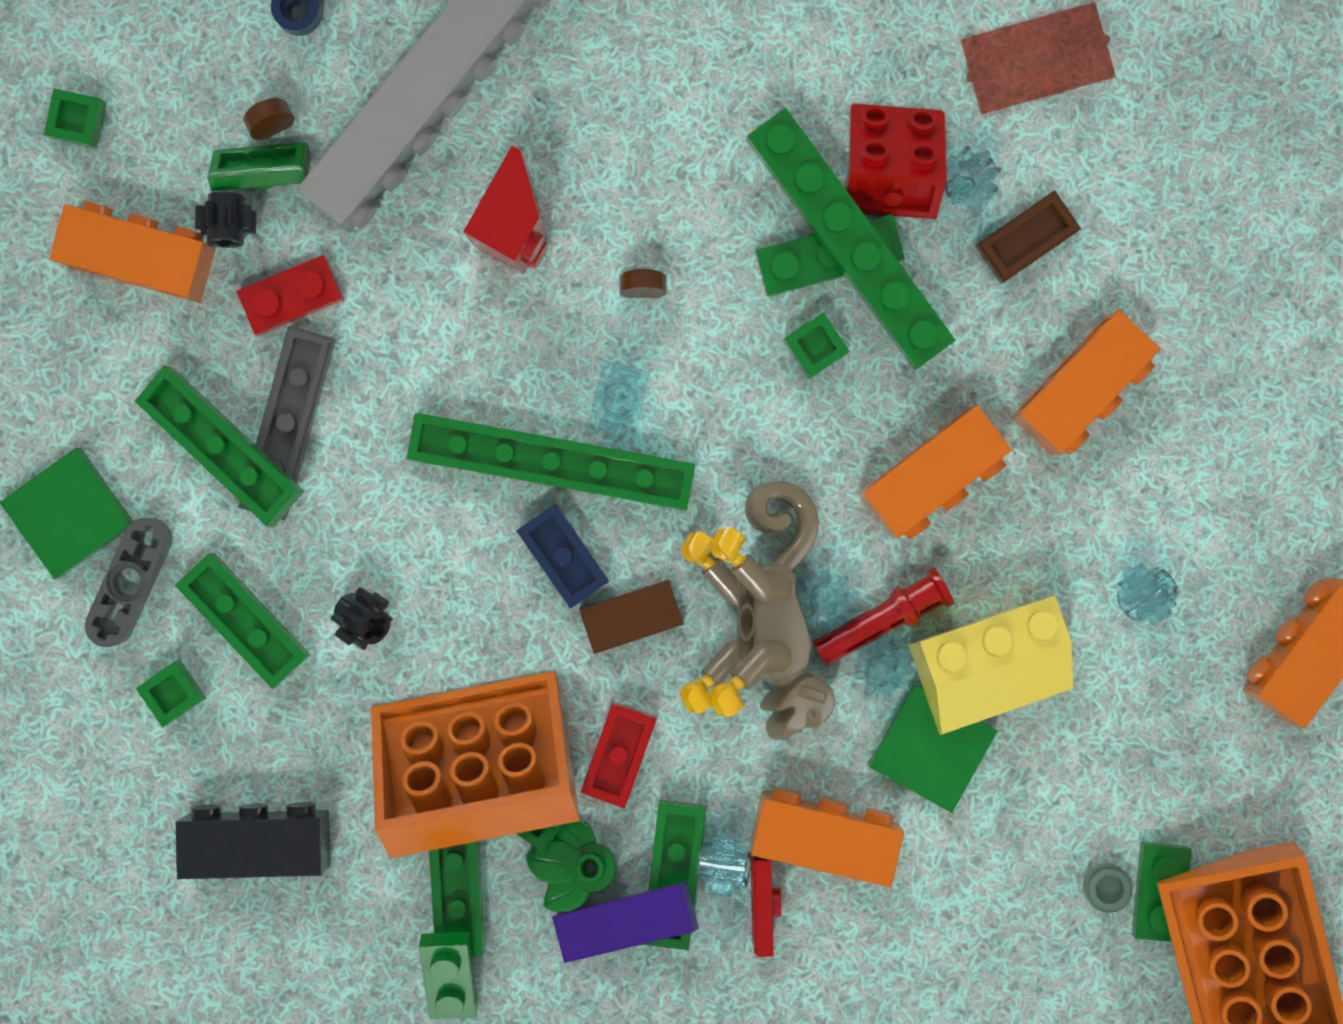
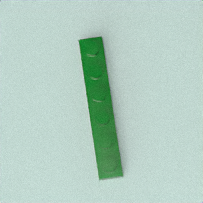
[746,107,956,371]
[406,413,695,511]

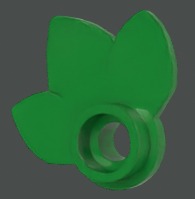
[525,819,617,912]

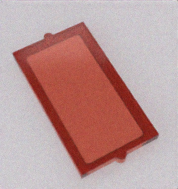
[960,2,1116,115]

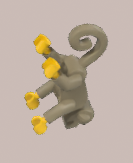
[680,481,835,741]

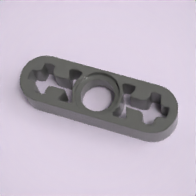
[85,518,172,647]

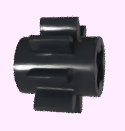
[195,191,256,248]
[331,587,393,650]

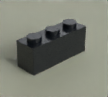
[175,802,330,879]

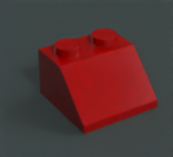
[463,146,549,275]

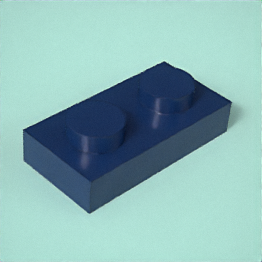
[516,504,610,609]

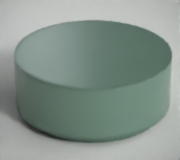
[1083,863,1133,913]

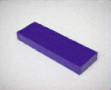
[552,881,699,963]

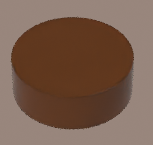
[243,98,295,140]
[619,269,667,298]

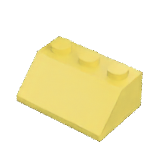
[908,596,1073,735]

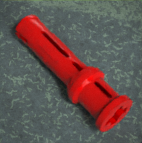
[812,567,955,667]

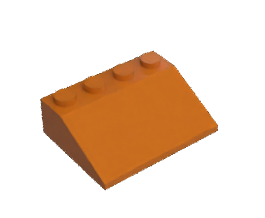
[371,671,580,858]
[1156,841,1343,1024]

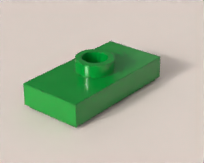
[207,142,311,191]

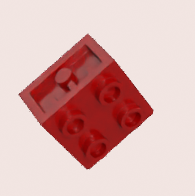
[845,104,947,219]

